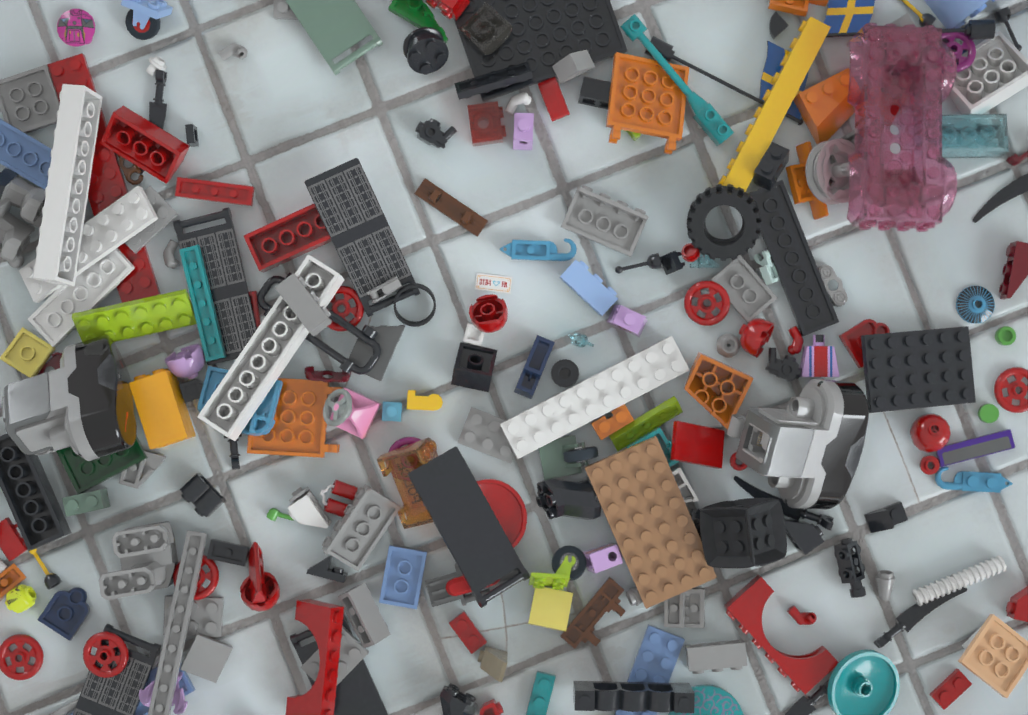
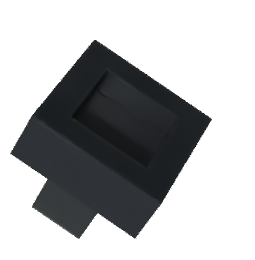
[660,251,685,275]

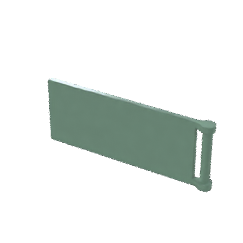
[285,0,383,75]

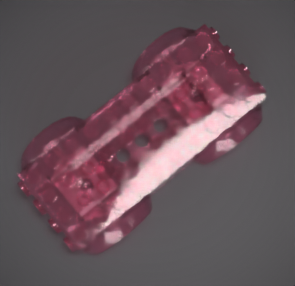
[847,23,957,232]

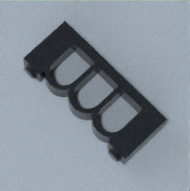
[573,681,695,713]

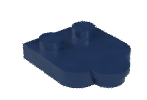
[37,587,90,641]

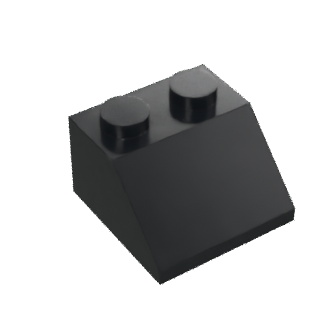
[451,342,497,392]
[784,518,824,555]

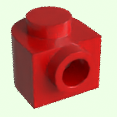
[479,699,504,715]

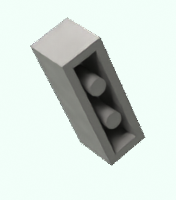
[275,273,332,336]
[338,583,391,648]
[685,639,747,674]

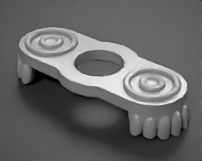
[818,264,848,307]

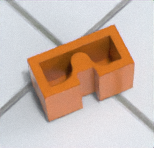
[590,404,634,440]

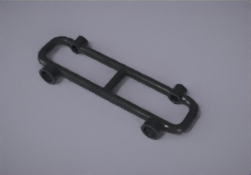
[257,272,381,375]

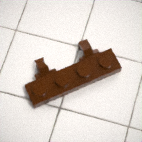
[560,577,626,649]

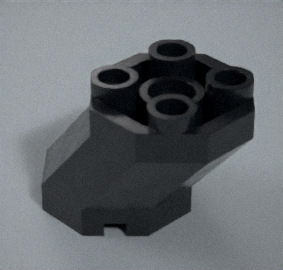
[536,479,601,520]
[440,683,478,715]

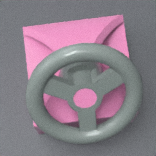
[323,388,381,439]

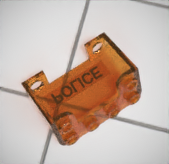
[377,437,438,529]

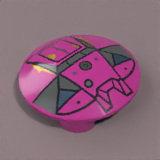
[57,9,95,47]

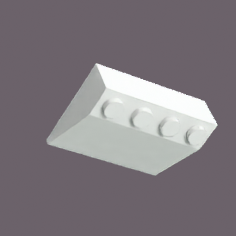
[936,31,1028,122]

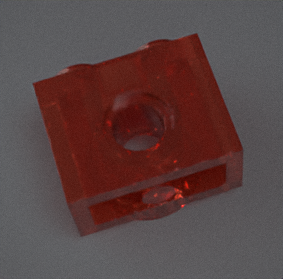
[467,101,506,147]

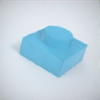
[382,402,402,422]

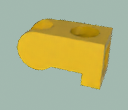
[407,390,443,411]

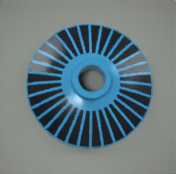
[956,286,995,324]

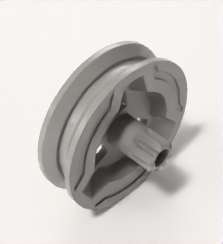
[805,138,866,204]

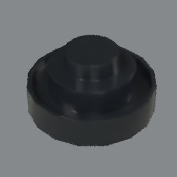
[551,359,579,387]

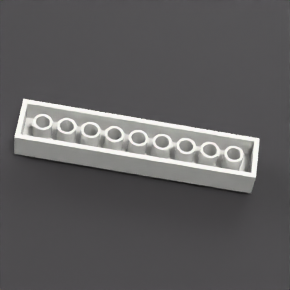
[33,84,103,286]
[197,254,344,441]
[499,336,689,459]

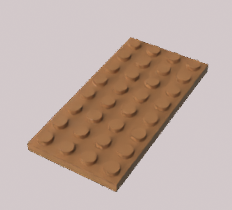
[584,436,717,609]

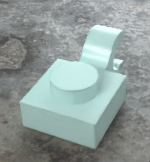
[754,250,780,285]

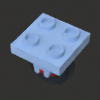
[121,0,173,40]

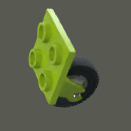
[529,546,587,590]

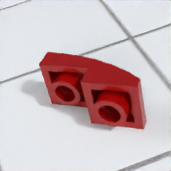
[538,77,570,122]

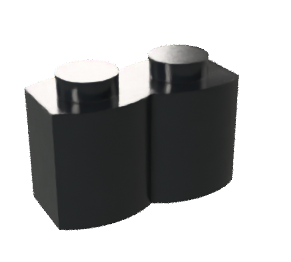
[180,473,226,517]

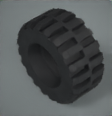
[687,184,761,261]

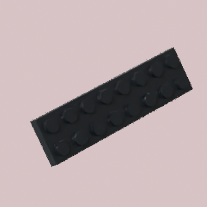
[749,180,839,336]

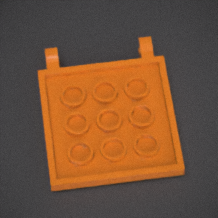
[606,52,689,155]
[247,378,343,458]

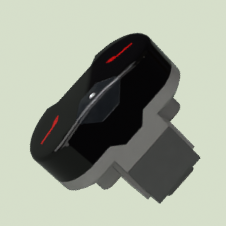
[2,335,137,461]
[727,379,869,510]

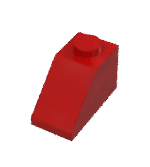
[1006,586,1028,622]

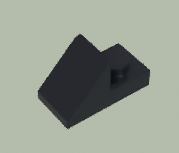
[864,501,908,533]
[306,555,348,583]

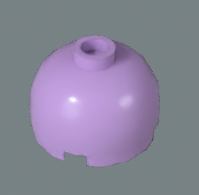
[165,344,205,379]

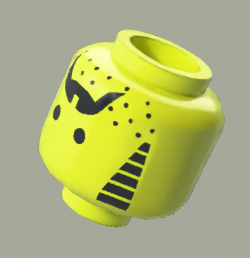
[5,584,36,613]

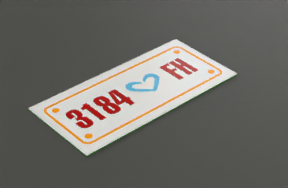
[475,273,512,294]

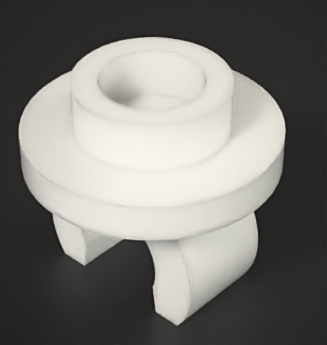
[146,56,167,76]

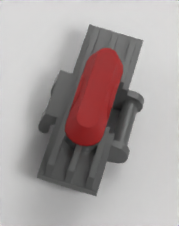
[425,563,521,607]

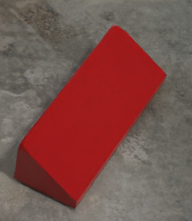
[248,542,267,604]

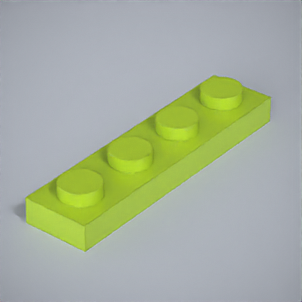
[609,396,683,451]

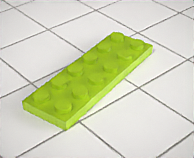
[72,289,197,348]

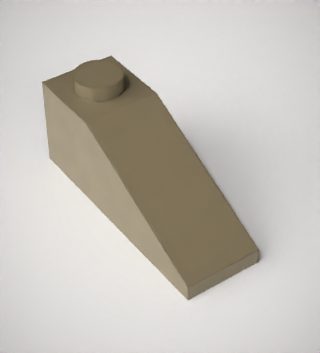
[478,646,508,682]

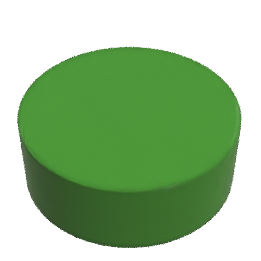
[995,326,1016,346]
[978,404,999,423]

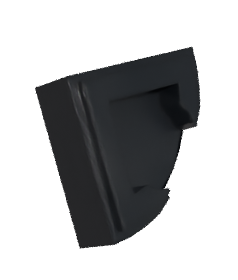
[769,12,789,40]

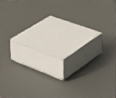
[463,323,485,346]

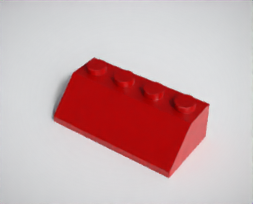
[100,105,190,184]

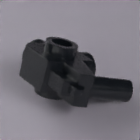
[415,118,457,149]
[765,348,802,381]

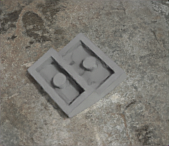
[664,588,705,628]

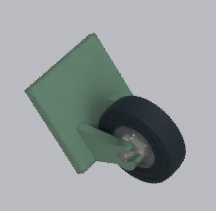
[538,435,598,480]

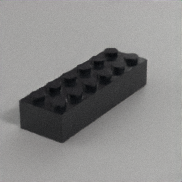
[0,434,72,551]

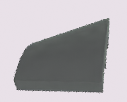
[349,325,405,381]

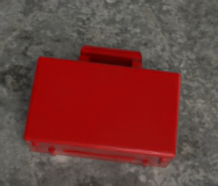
[0,517,28,561]

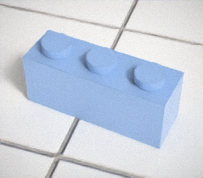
[560,260,618,316]

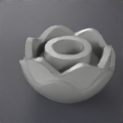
[717,333,740,358]

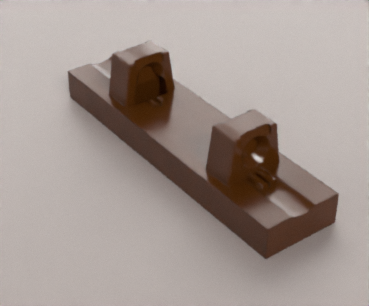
[414,178,488,237]

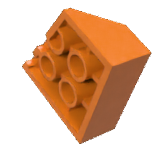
[793,68,860,144]
[684,352,754,430]

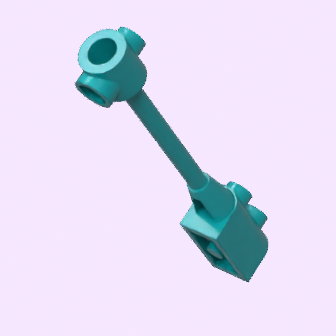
[620,14,734,146]

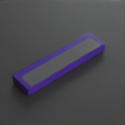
[936,429,1015,467]

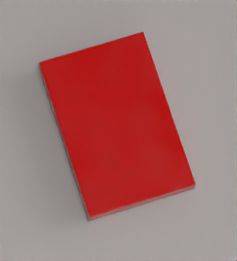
[671,421,725,469]

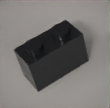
[753,142,789,191]

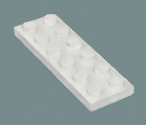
[28,248,135,347]

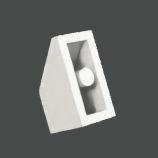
[288,491,332,528]

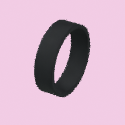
[394,283,436,327]

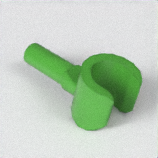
[267,508,294,521]

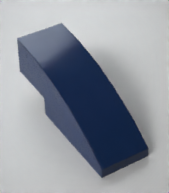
[514,335,555,399]

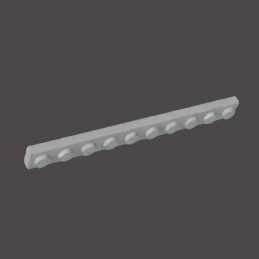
[148,530,208,715]

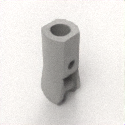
[367,276,403,303]

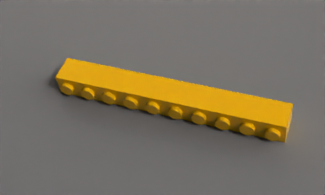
[718,16,831,192]

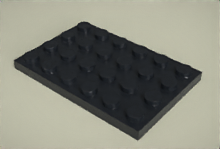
[861,326,976,413]

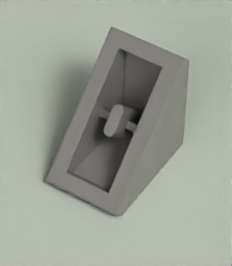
[552,50,595,84]

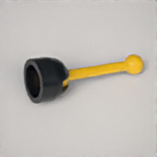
[899,0,936,30]
[29,549,62,590]

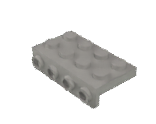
[561,185,648,257]
[322,484,401,571]

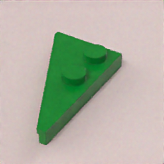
[388,0,448,43]

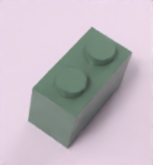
[62,488,110,517]

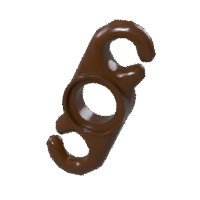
[116,154,143,185]

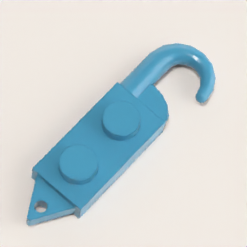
[500,238,577,261]
[935,467,1013,493]

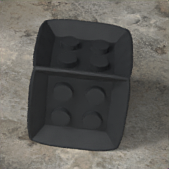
[700,498,787,569]

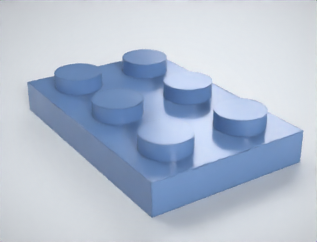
[379,545,427,609]

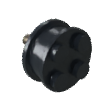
[403,27,449,75]

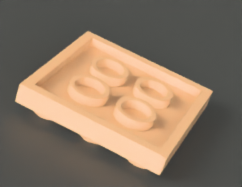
[958,614,1028,698]

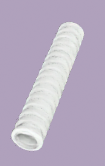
[912,555,1006,606]

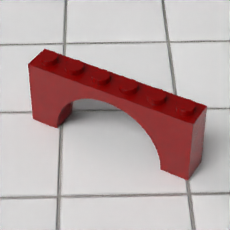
[724,575,839,695]
[286,599,344,715]

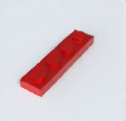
[175,177,255,206]

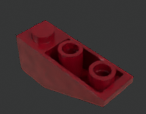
[999,241,1028,300]

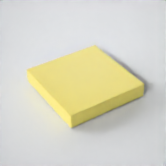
[0,327,56,378]
[528,587,573,632]

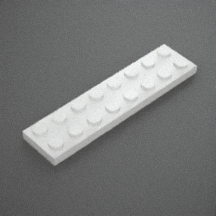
[19,186,158,303]

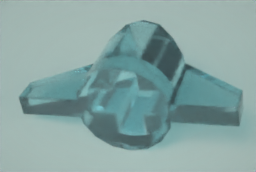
[690,254,719,268]
[568,332,594,347]

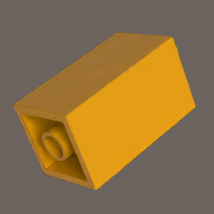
[129,368,196,450]

